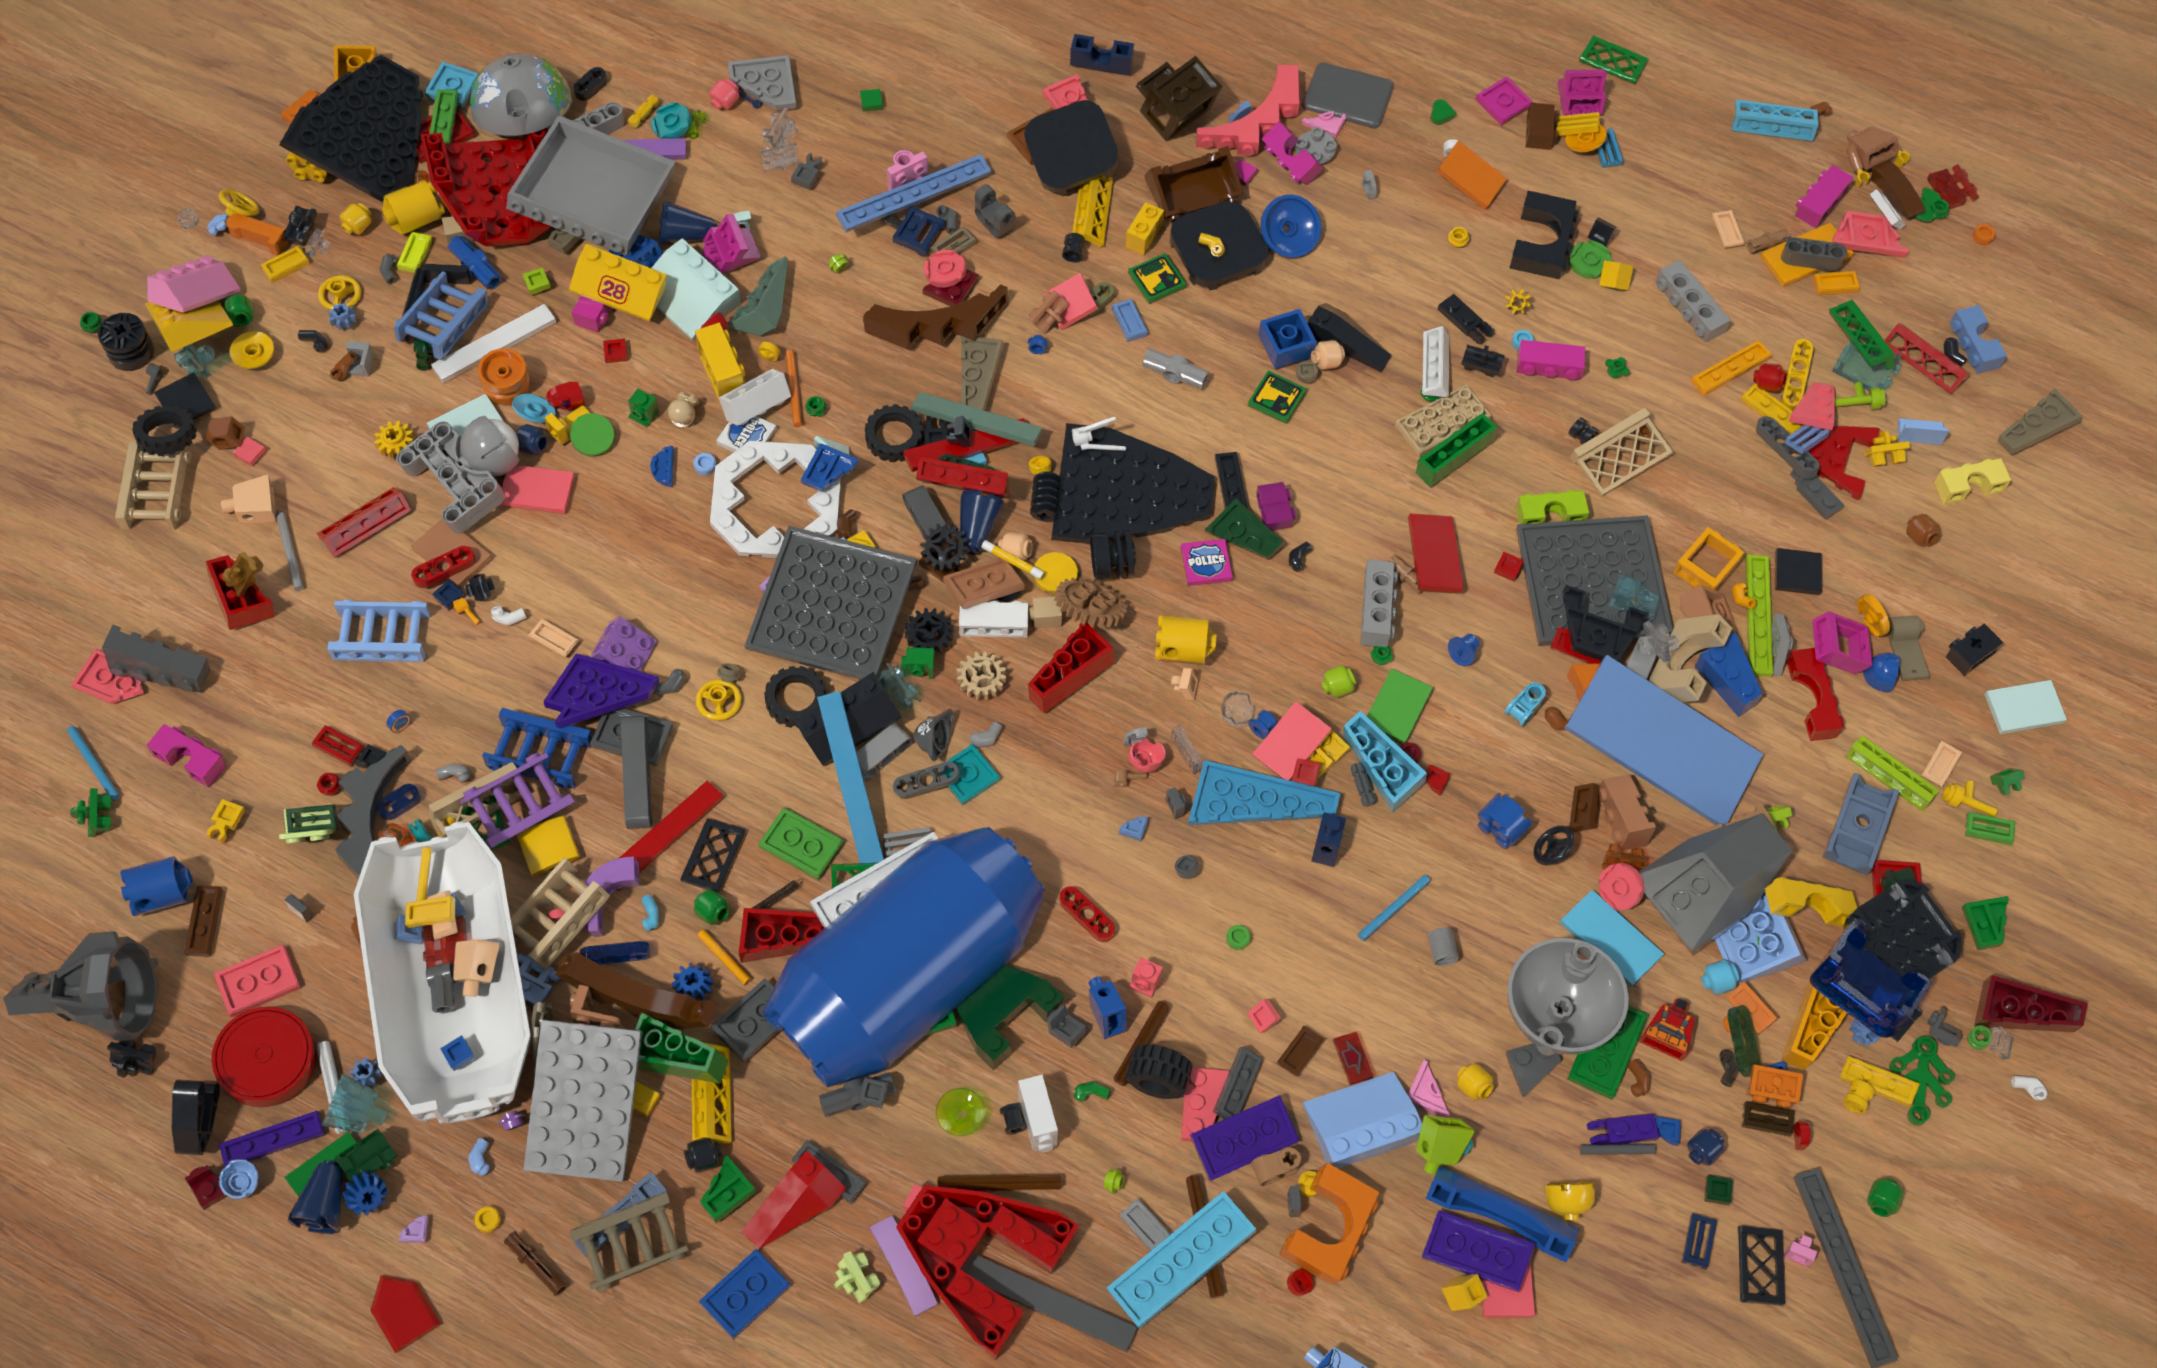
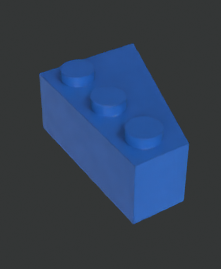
[1695,632,1762,717]

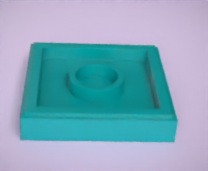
[936,744,1000,806]

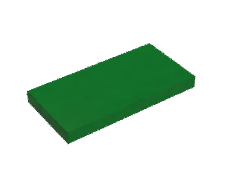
[1567,1006,1648,1100]

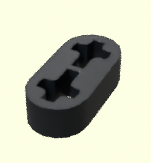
[574,67,607,101]

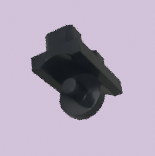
[284,206,317,246]
[1461,344,1505,377]
[107,1040,157,1078]

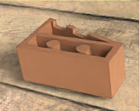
[1598,774,1656,851]

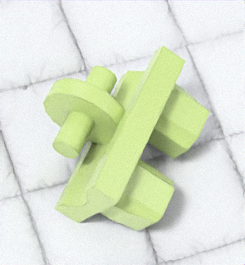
[834,1251,880,1304]

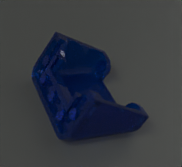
[1810,922,1932,1038]

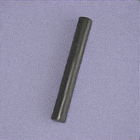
[1580,1144,1655,1155]

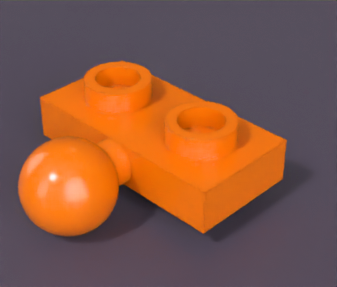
[1723,982,1777,1035]

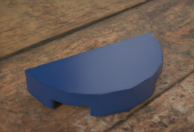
[650,446,674,487]

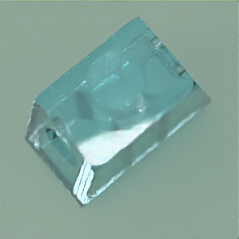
[322,1074,387,1133]

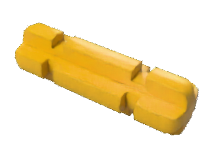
[628,94,659,128]

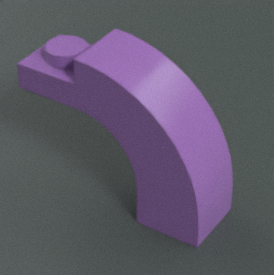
[579,857,640,937]

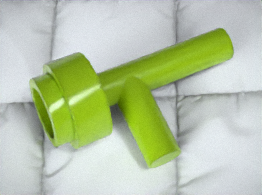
[1834,382,1886,410]

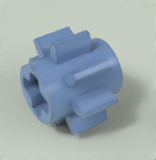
[328,303,357,330]
[1849,1014,1882,1047]
[349,1057,383,1090]

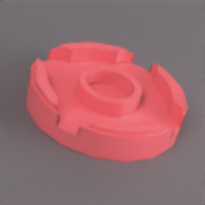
[924,250,967,288]
[1598,863,1644,910]

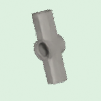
[1142,348,1209,389]

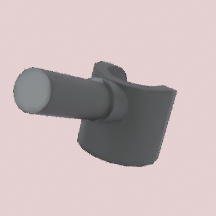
[145,363,163,395]

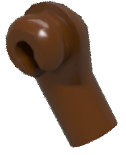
[837,509,857,539]

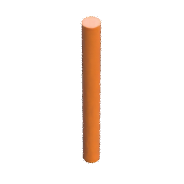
[785,350,802,427]

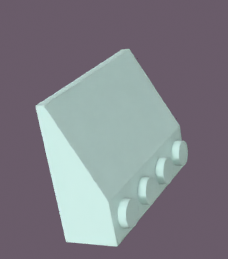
[651,239,741,341]

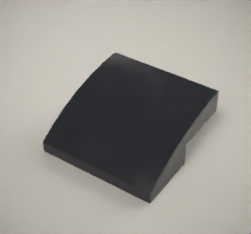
[154,372,216,428]

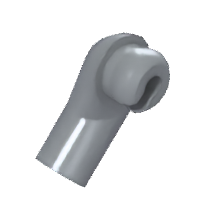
[970,722,1002,747]
[435,763,471,782]

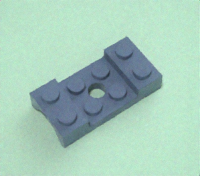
[1822,773,1899,876]

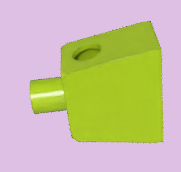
[1416,1115,1474,1175]

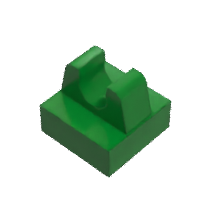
[1990,768,2024,795]

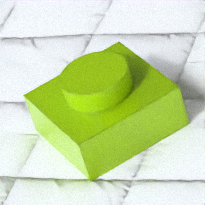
[522,267,551,295]

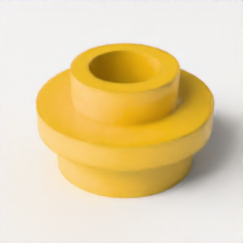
[1448,227,1469,247]

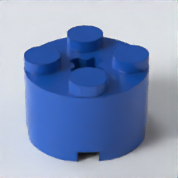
[1477,793,1532,849]

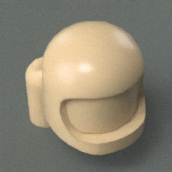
[668,392,701,428]

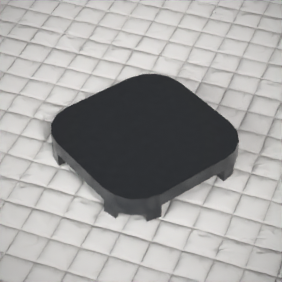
[1024,100,1120,195]
[1169,201,1268,291]
[1844,879,1963,995]

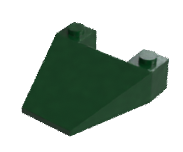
[955,965,1064,1071]

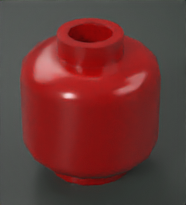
[1753,363,1787,392]

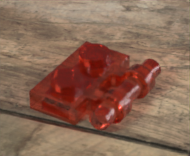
[1927,164,1979,209]
[422,916,467,968]

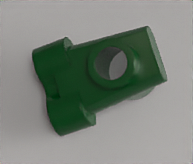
[414,339,433,371]

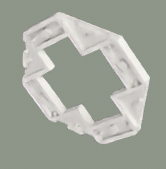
[710,441,841,558]

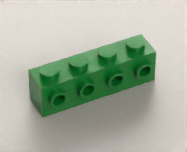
[1415,413,1498,488]

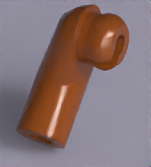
[1805,101,1832,119]
[330,351,358,381]
[1545,707,1569,731]

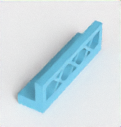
[1731,99,1818,141]

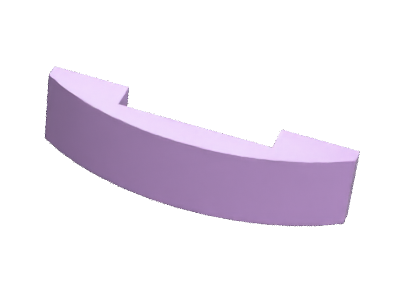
[869,1216,938,1317]

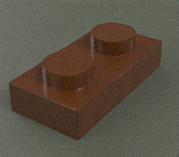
[1569,783,1599,832]

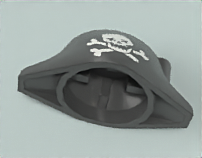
[914,709,954,761]

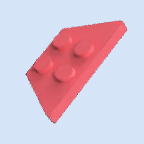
[1831,210,1909,257]

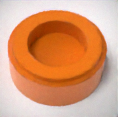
[1972,224,1995,245]

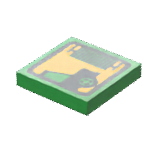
[1128,253,1186,304]
[1248,370,1306,424]

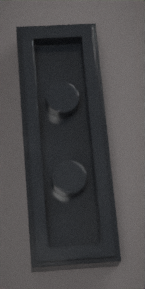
[1215,452,1248,509]

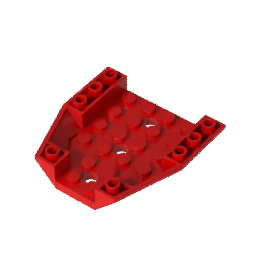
[421,127,550,247]

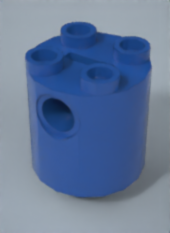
[120,856,193,917]

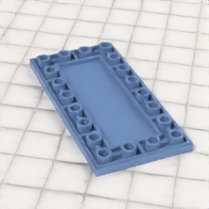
[1564,655,1763,825]

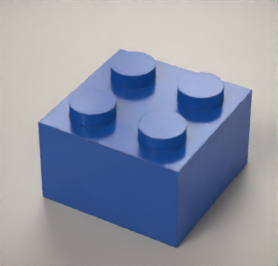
[1258,309,1317,369]

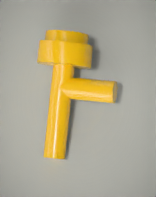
[1942,781,1998,817]

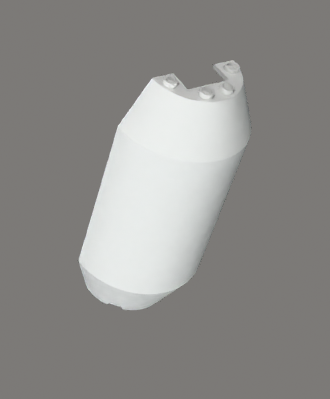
[354,822,531,1123]

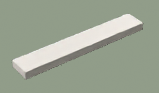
[431,304,556,383]

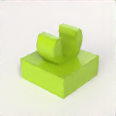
[1766,805,1792,831]

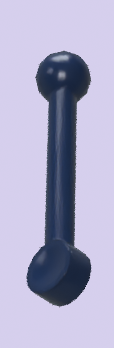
[738,90,761,109]

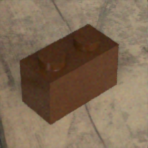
[1525,102,1558,150]

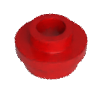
[317,773,341,796]

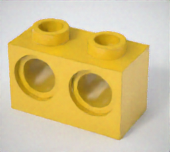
[1125,202,1164,255]

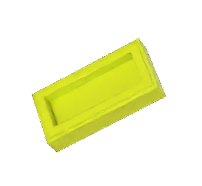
[397,232,433,273]

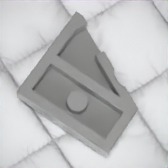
[1772,614,1793,676]

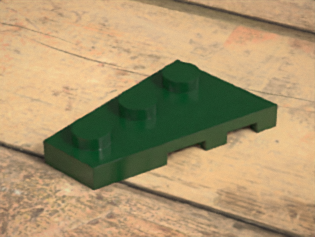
[1205,499,1284,560]

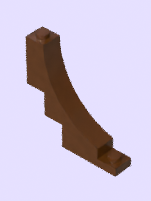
[863,284,1008,349]
[555,952,718,1029]

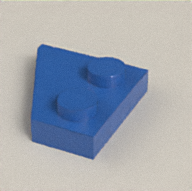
[801,443,859,492]

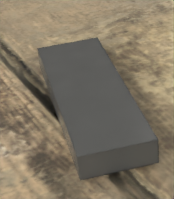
[1213,1047,1262,1119]
[792,1140,867,1205]

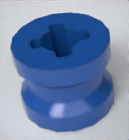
[1249,710,1278,739]

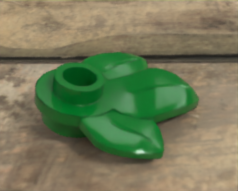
[1916,187,1949,222]

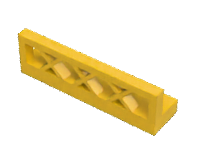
[1072,176,1113,248]
[691,1043,732,1144]

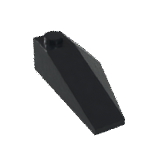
[1308,303,1391,372]

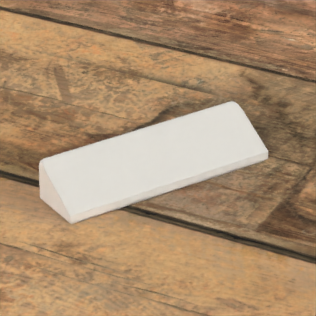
[1422,326,1449,397]

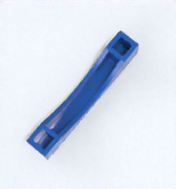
[1425,1166,1579,1262]

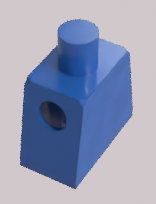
[1088,977,1127,1040]

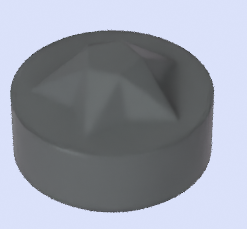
[1175,855,1200,879]

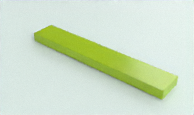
[1745,554,1773,677]

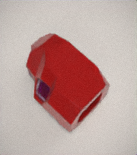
[546,381,586,411]

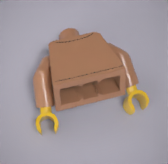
[1847,127,1910,187]

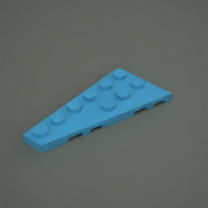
[1188,760,1340,825]

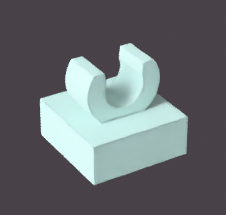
[733,210,751,230]

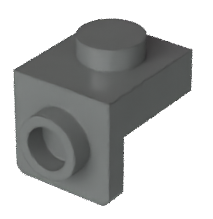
[1047,1004,1087,1048]
[1927,1007,1962,1047]

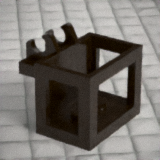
[1136,56,1223,141]

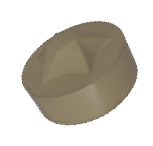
[1296,361,1318,383]

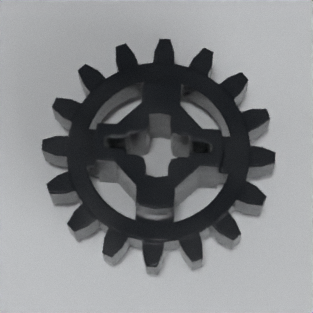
[920,523,970,573]
[904,608,954,653]

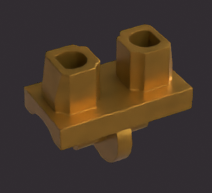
[222,552,264,597]

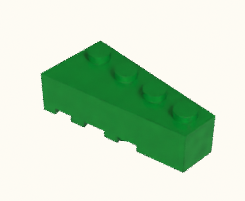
[635,1013,729,1083]

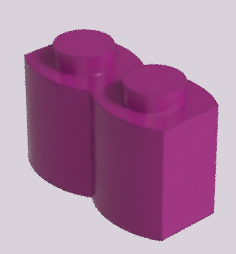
[1256,482,1296,531]

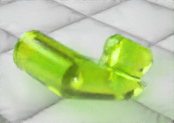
[688,110,707,139]

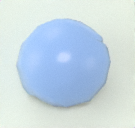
[219,1159,259,1200]

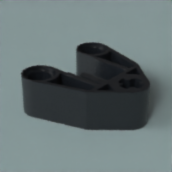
[172,1079,220,1156]

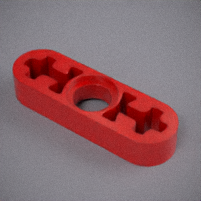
[411,546,475,588]
[1059,886,1115,942]

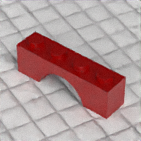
[1786,648,1844,741]

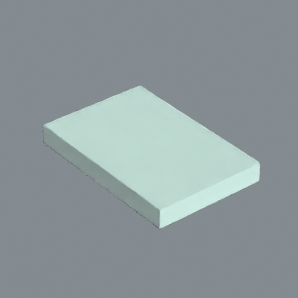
[427,394,504,458]
[1984,680,2067,734]

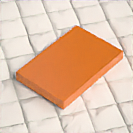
[1436,140,1507,209]

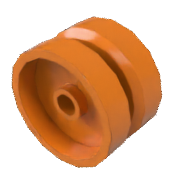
[478,348,531,405]

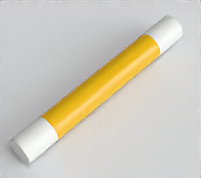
[981,540,1044,580]

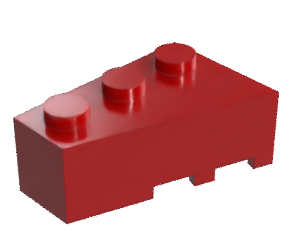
[206,555,274,630]

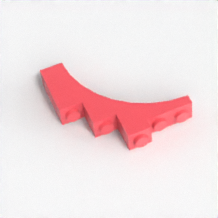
[1196,65,1299,156]

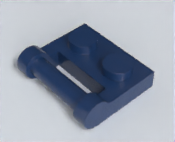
[892,206,945,257]

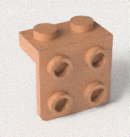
[570,985,623,1028]

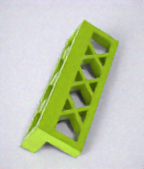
[1845,735,1939,812]

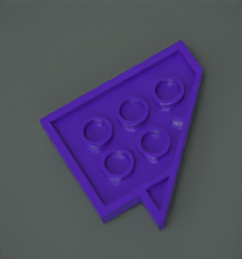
[544,653,659,728]

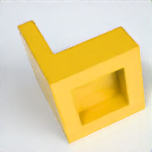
[1599,260,1634,290]
[1441,1274,1488,1311]

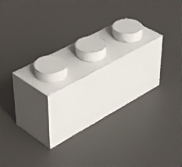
[719,369,791,426]
[959,601,1028,638]

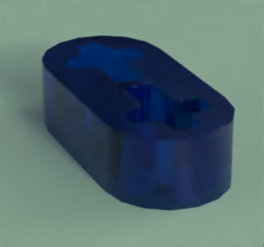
[377,784,421,820]

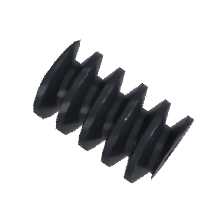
[1030,472,1061,522]

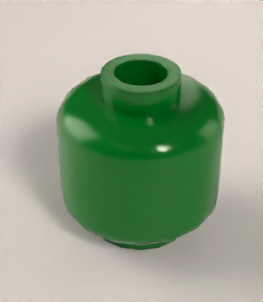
[224,294,254,327]
[694,890,730,925]
[1867,1178,1904,1217]

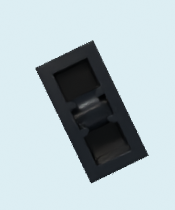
[1946,623,2004,676]

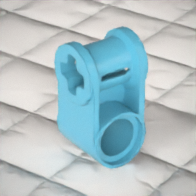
[1504,682,1546,727]

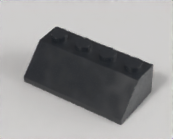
[795,672,902,767]

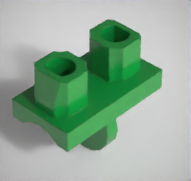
[70,788,111,837]

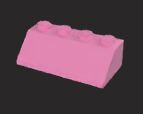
[147,256,240,313]

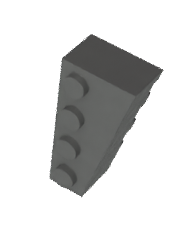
[102,625,210,693]

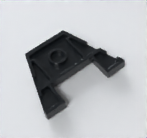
[1563,585,1649,661]

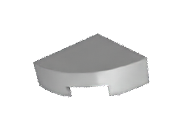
[1361,170,1377,200]
[1123,727,1148,746]

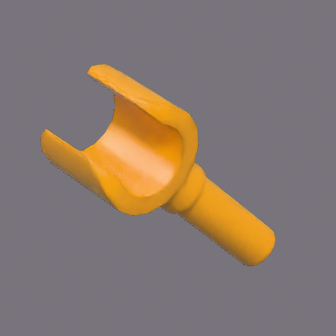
[453,598,480,625]

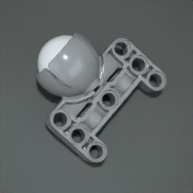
[396,416,520,533]

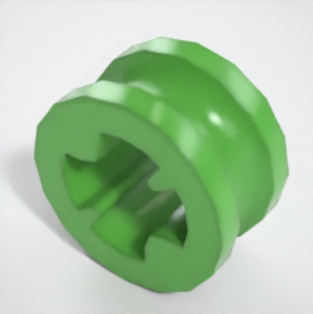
[1967,1025,1993,1050]

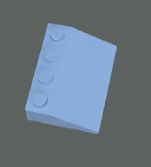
[1715,882,1807,984]
[1302,1072,1422,1168]

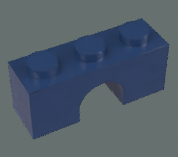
[1070,34,1134,75]

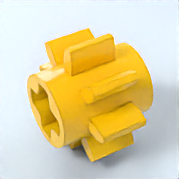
[1505,287,1531,314]

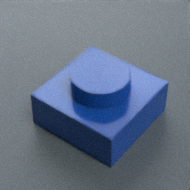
[440,1035,476,1071]

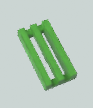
[1965,812,2015,845]

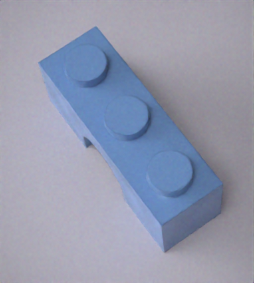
[1950,305,2007,374]

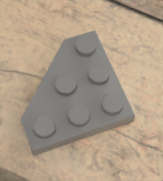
[728,55,796,111]

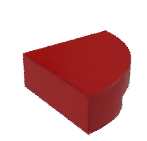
[1426,764,1450,796]

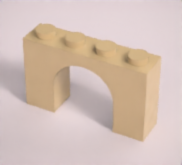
[1649,614,1732,702]

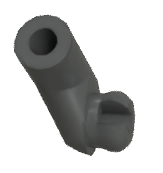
[655,669,685,695]

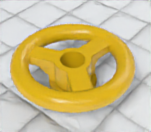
[218,189,259,217]
[318,275,361,311]
[695,679,742,721]

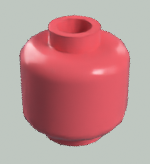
[709,78,740,110]

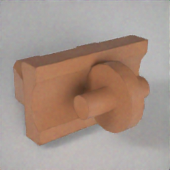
[1029,290,1069,334]

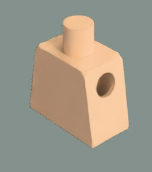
[221,475,277,523]
[453,939,500,997]

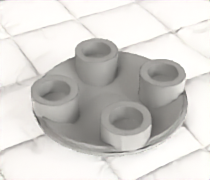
[1295,127,1337,164]

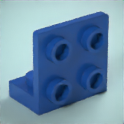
[609,234,663,268]

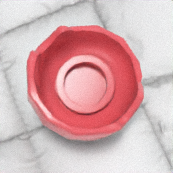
[1128,739,1166,773]

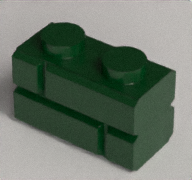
[335,1128,397,1182]

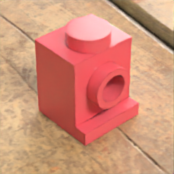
[1129,957,1163,998]

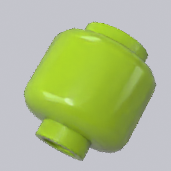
[1321,665,1357,698]

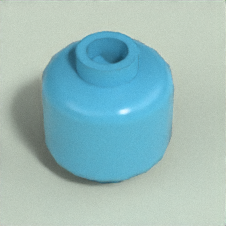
[1701,960,1739,995]

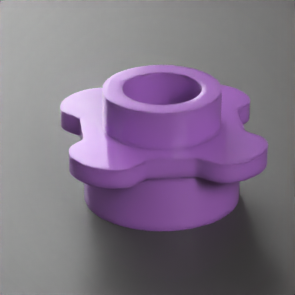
[499,1111,524,1131]

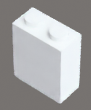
[1018,1075,1058,1153]

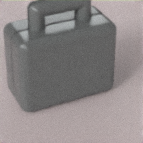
[1302,62,1394,129]

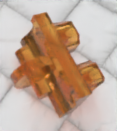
[1602,844,1649,872]

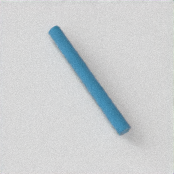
[67,726,120,801]
[1357,875,1430,941]

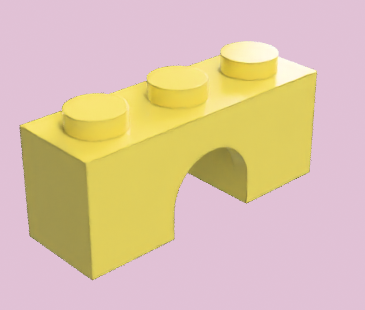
[1934,458,2011,504]

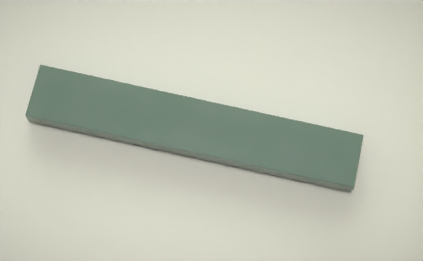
[912,392,1042,447]

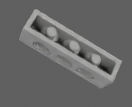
[1655,260,1731,343]
[1360,559,1398,647]

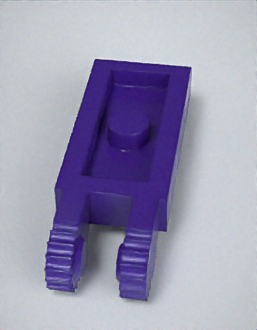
[1587,1114,1659,1145]

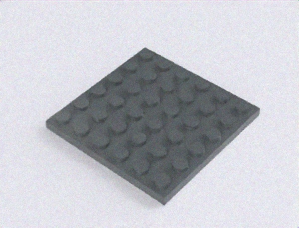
[1516,515,1673,646]
[745,526,917,680]

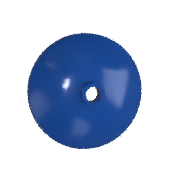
[1261,194,1321,258]

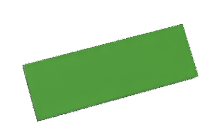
[429,89,459,144]

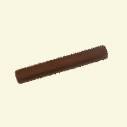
[1114,1001,1169,1086]

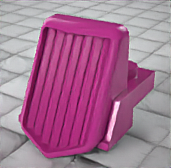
[1557,69,1607,116]
[703,214,760,273]

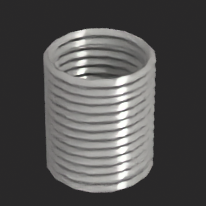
[1427,928,1459,966]

